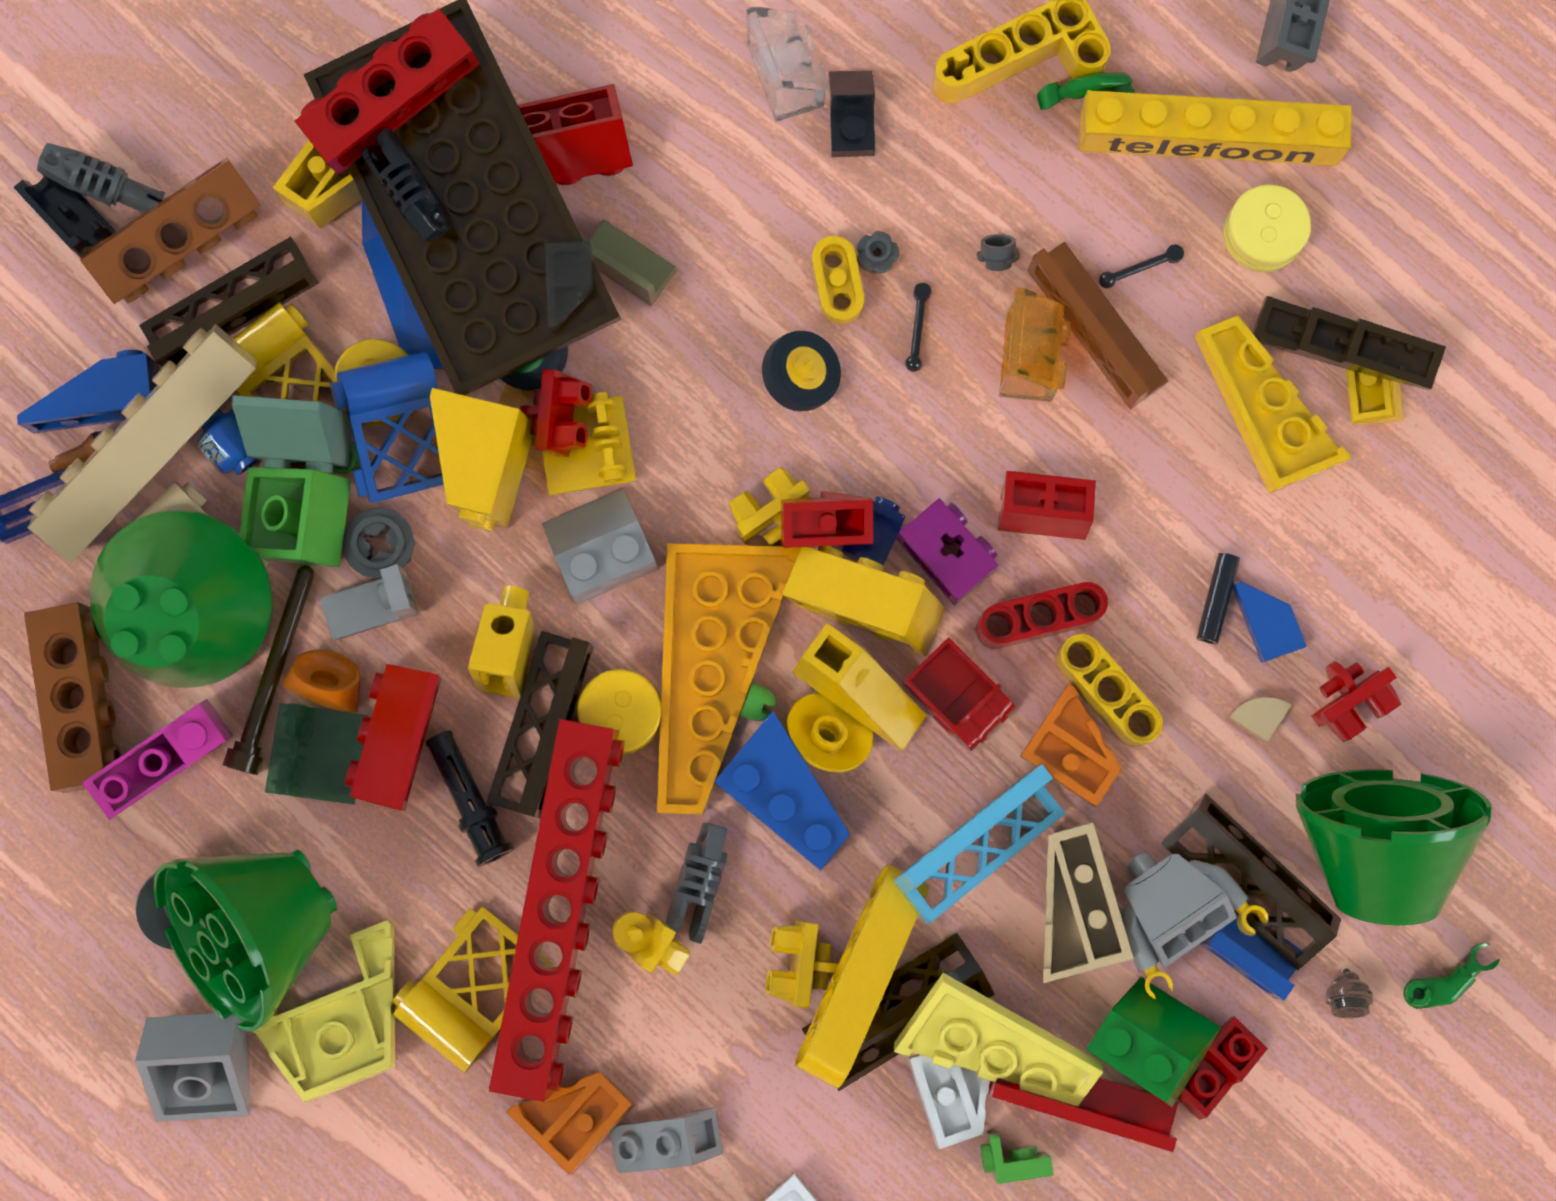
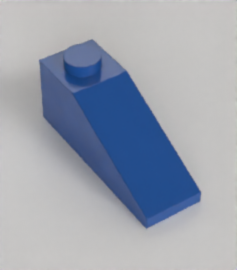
[17,350,160,434]

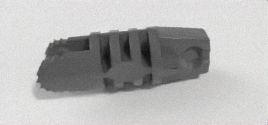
[665,823,728,944]

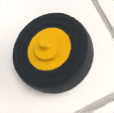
[762,331,841,412]

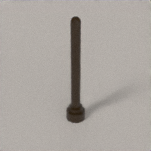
[222,565,315,776]

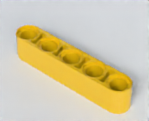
[794,864,929,1089]

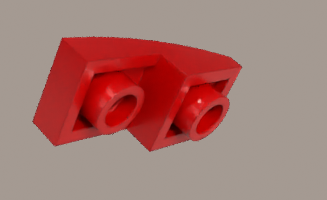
[1178,1016,1268,1120]

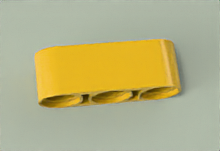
[1055,634,1163,746]

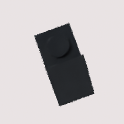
[829,71,875,157]

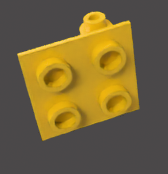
[542,392,637,496]

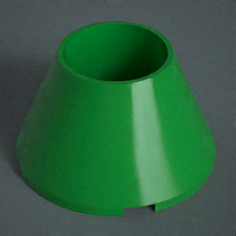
[1295,769,1491,926]

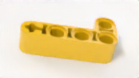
[932,0,1111,104]

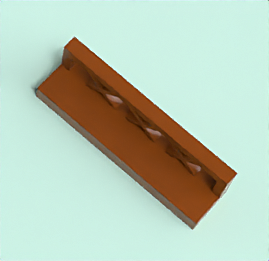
[1027,242,1168,410]

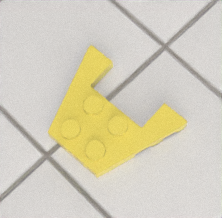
[251,920,395,1103]

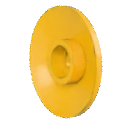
[786,693,873,772]

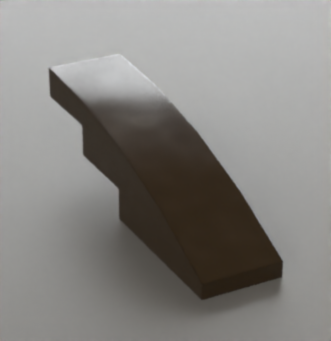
[1252,296,1446,390]

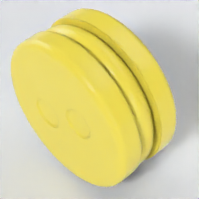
[1223,184,1311,272]

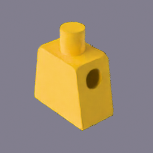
[468,586,535,699]

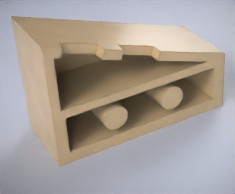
[1043,822,1134,983]

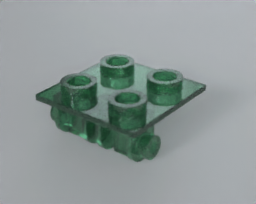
[265,703,369,805]

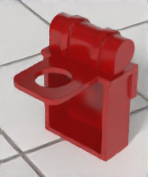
[902,637,1016,751]

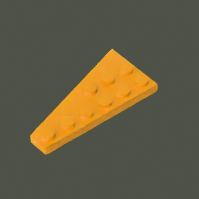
[657,543,801,815]

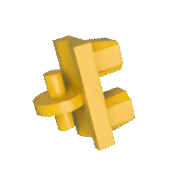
[729,467,810,546]
[612,911,691,976]
[765,921,838,1008]

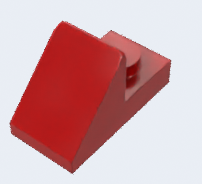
[781,491,873,548]

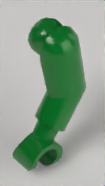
[1037,72,1135,110]
[1403,943,1500,1009]

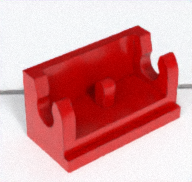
[997,471,1096,540]

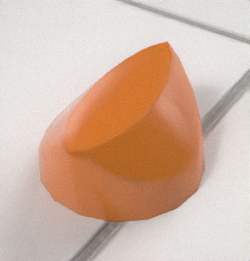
[282,650,361,712]

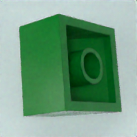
[1086,977,1221,1107]

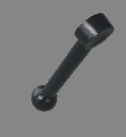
[1099,244,1184,289]
[905,283,931,372]

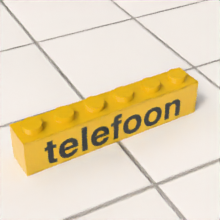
[1078,90,1352,166]

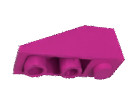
[82,699,233,820]

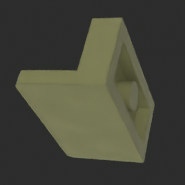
[582,219,676,306]

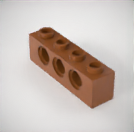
[80,157,261,304]
[24,602,122,793]

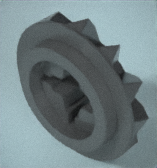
[343,508,416,579]

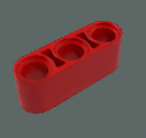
[976,582,1108,649]

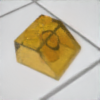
[999,287,1070,402]

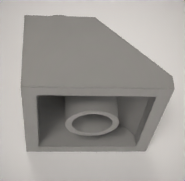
[542,488,659,605]
[135,1013,250,1122]

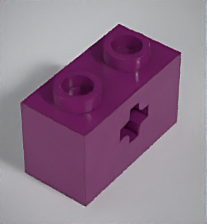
[896,498,999,606]

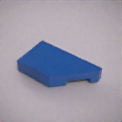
[1233,582,1307,663]

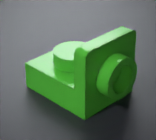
[980,1131,1054,1184]

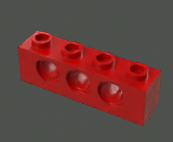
[294,8,480,175]

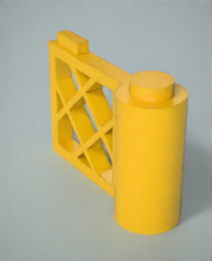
[232,302,335,402]
[392,906,553,1074]

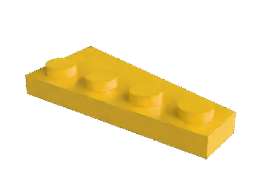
[1194,315,1352,494]

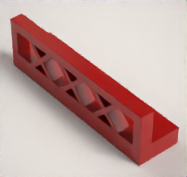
[988,1078,1179,1153]

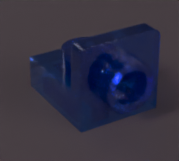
[841,496,906,566]

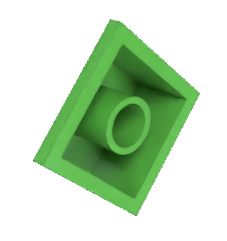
[239,468,351,567]

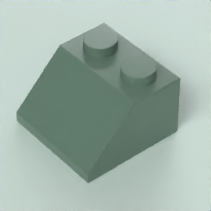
[232,396,353,474]

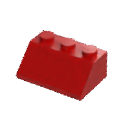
[518,84,633,185]
[344,664,441,811]

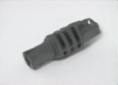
[37,143,165,213]

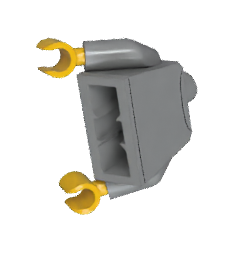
[1122,853,1268,999]

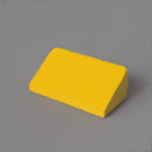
[1346,369,1404,425]

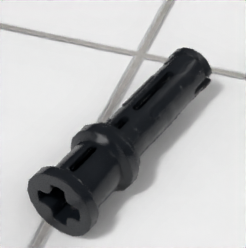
[425,730,515,867]

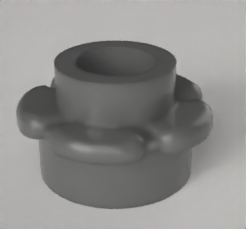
[856,231,899,274]
[977,234,1020,271]

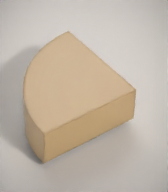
[1227,697,1292,743]

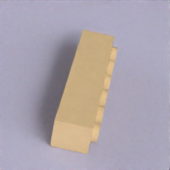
[28,324,257,563]

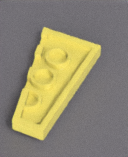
[894,973,1103,1106]

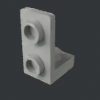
[321,564,419,640]
[610,1107,723,1173]

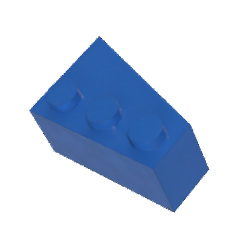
[714,711,850,871]

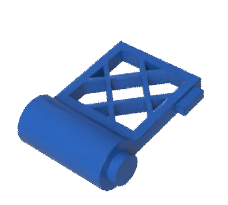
[330,351,444,503]

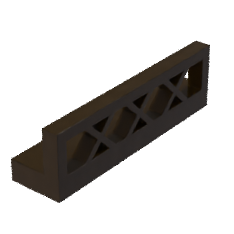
[139,236,319,367]
[486,631,594,819]
[1161,793,1341,971]
[802,933,995,1091]

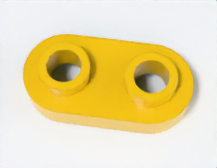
[812,235,864,324]

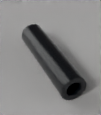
[1196,553,1240,644]

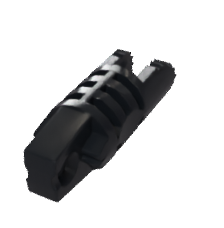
[362,127,452,241]

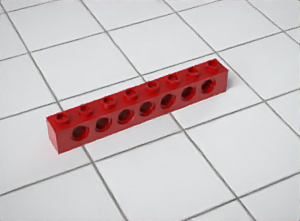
[489,719,625,1102]

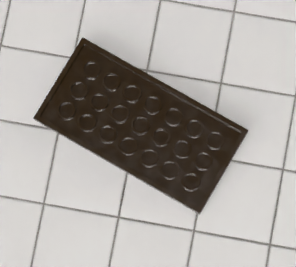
[303,0,622,396]

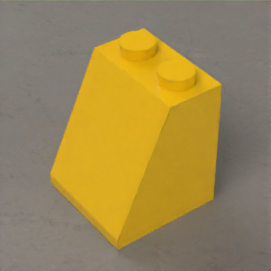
[430,388,533,532]

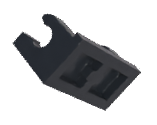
[13,174,116,258]

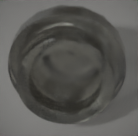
[1325,968,1373,1018]

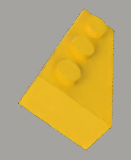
[273,140,362,229]
[782,546,945,657]

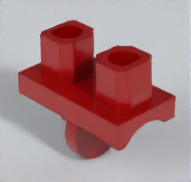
[520,369,593,457]
[1311,661,1401,742]

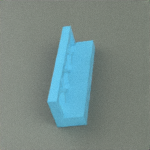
[893,764,1066,924]

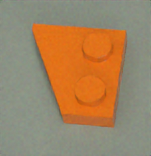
[1019,684,1122,808]
[506,1072,635,1175]

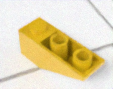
[792,623,927,752]

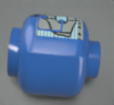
[197,408,260,475]

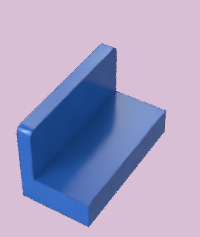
[1200,913,1302,1001]

